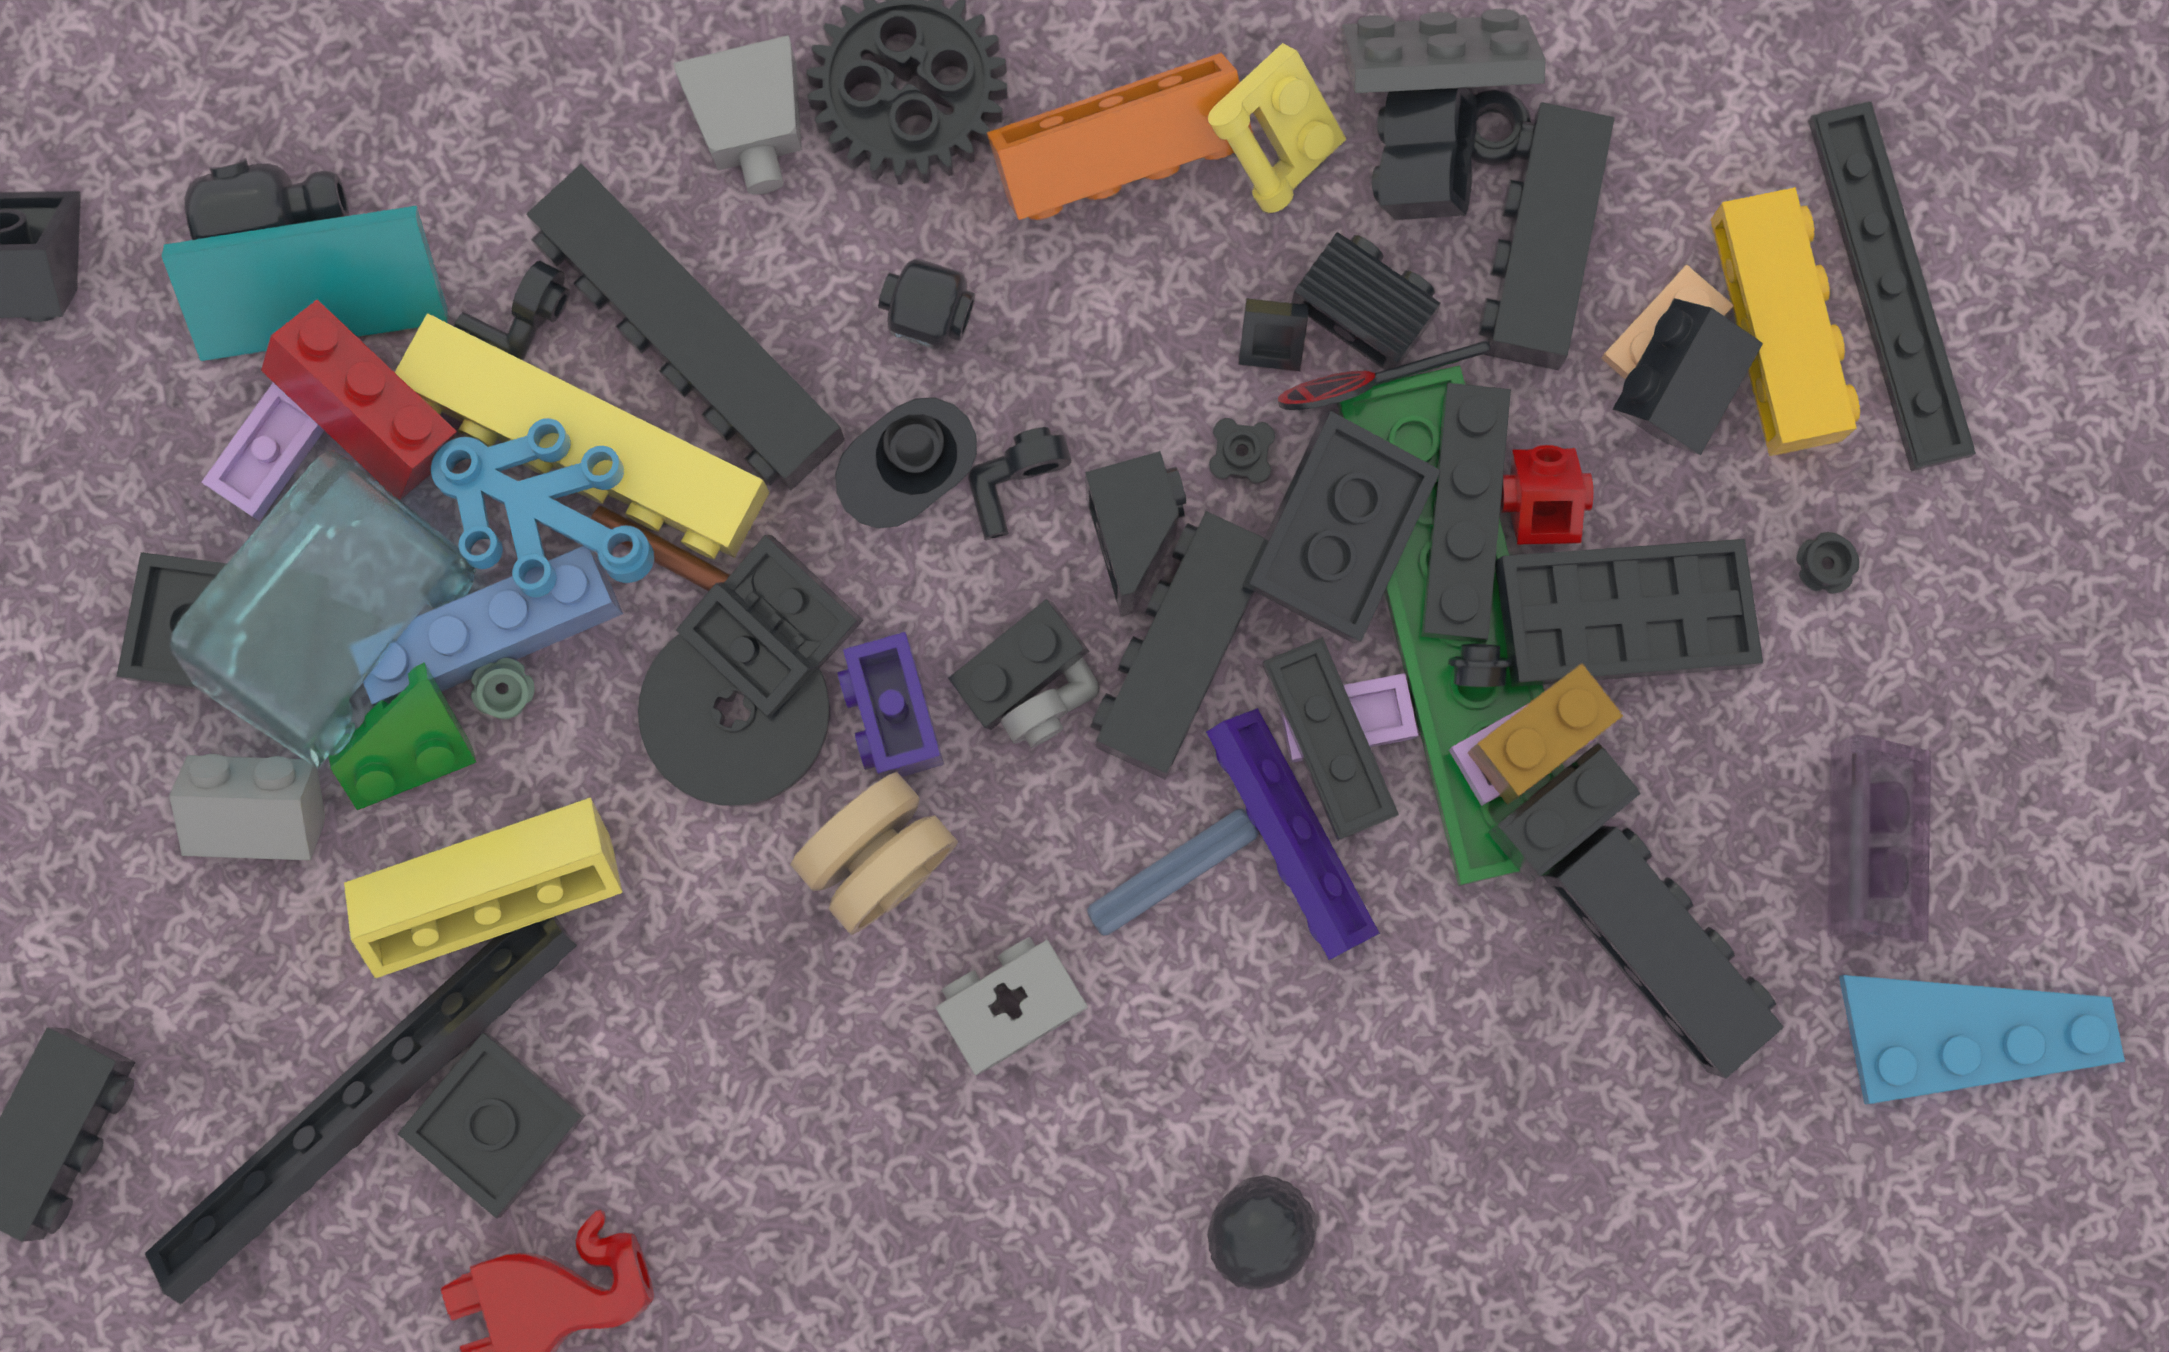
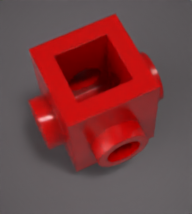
[1500,445,1594,545]

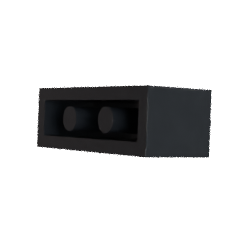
[0,1027,135,1242]

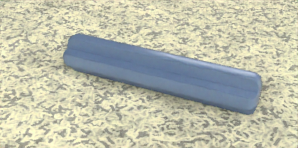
[1087,809,1259,936]

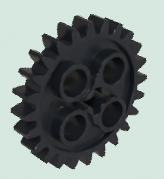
[806,0,1008,185]

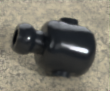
[184,159,349,240]

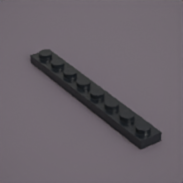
[144,916,577,1305]

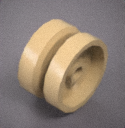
[790,772,958,935]

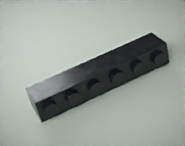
[526,163,845,491]

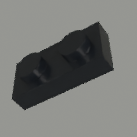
[948,599,1090,730]

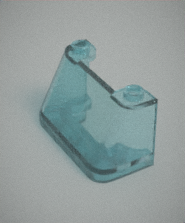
[170,450,476,768]

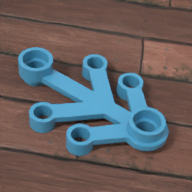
[431,418,654,597]

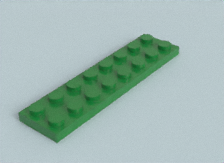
[1337,365,1564,886]

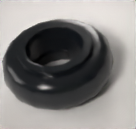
[1471,89,1531,166]

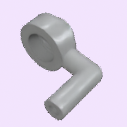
[1000,657,1099,748]

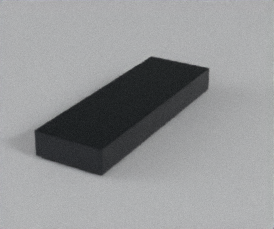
[1262,637,1399,841]

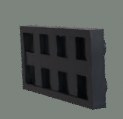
[1495,539,1763,687]

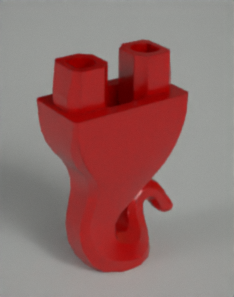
[441,1209,654,1352]

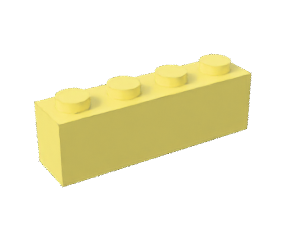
[344,797,623,979]

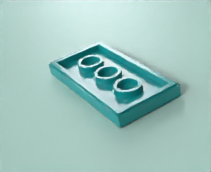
[161,205,448,361]

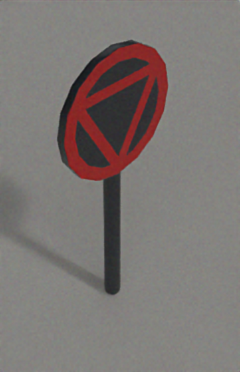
[1278,341,1491,410]

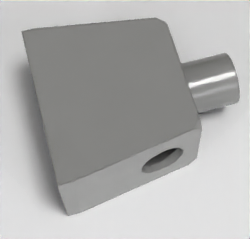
[673,35,802,195]

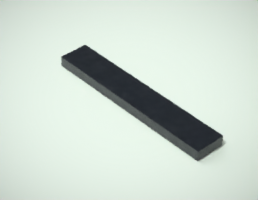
[1808,101,1976,472]

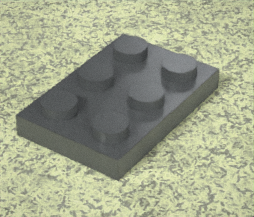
[1342,9,1546,93]

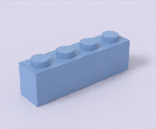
[348,546,623,706]

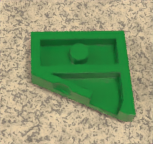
[328,662,477,811]

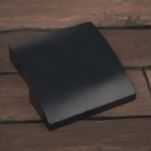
[676,535,863,717]

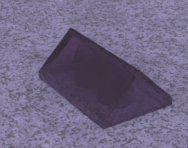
[1827,735,1931,942]

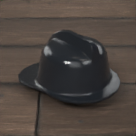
[835,397,977,529]

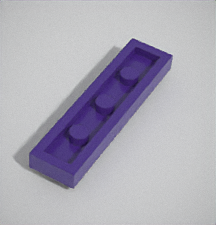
[1206,708,1380,960]

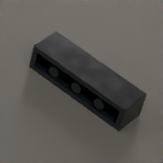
[1478,102,1615,370]
[1090,511,1264,780]
[1541,825,1784,1079]

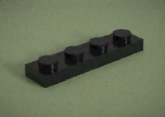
[1421,383,1511,643]

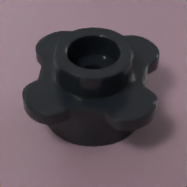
[1209,418,1275,484]

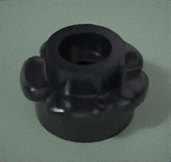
[1796,532,1860,594]
[1448,644,1513,687]

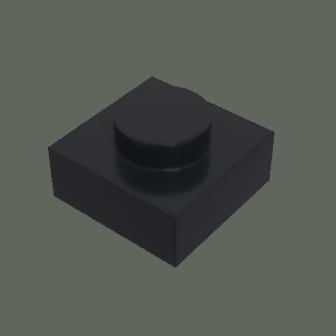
[1238,298,1309,372]

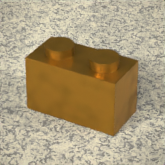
[1468,664,1623,805]

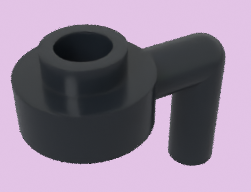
[454,261,570,360]
[968,427,1072,540]

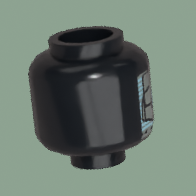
[878,259,975,350]

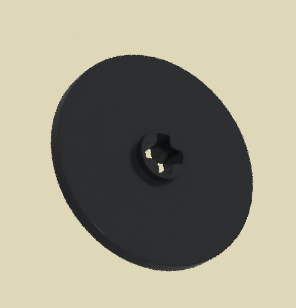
[638,634,830,807]

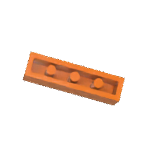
[987,52,1253,220]

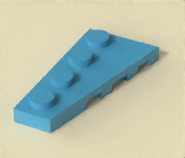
[1839,975,2125,1104]

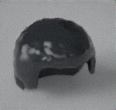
[1207,1175,1317,1290]

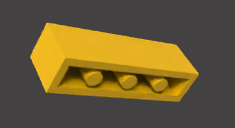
[1710,187,1860,456]

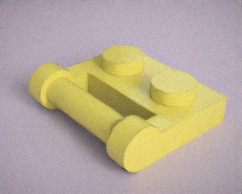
[1208,43,1346,213]

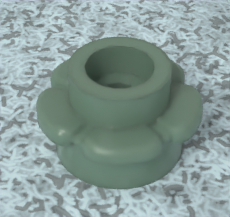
[471,657,535,719]

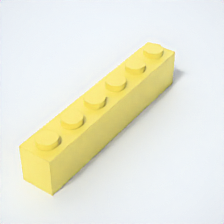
[395,313,770,559]

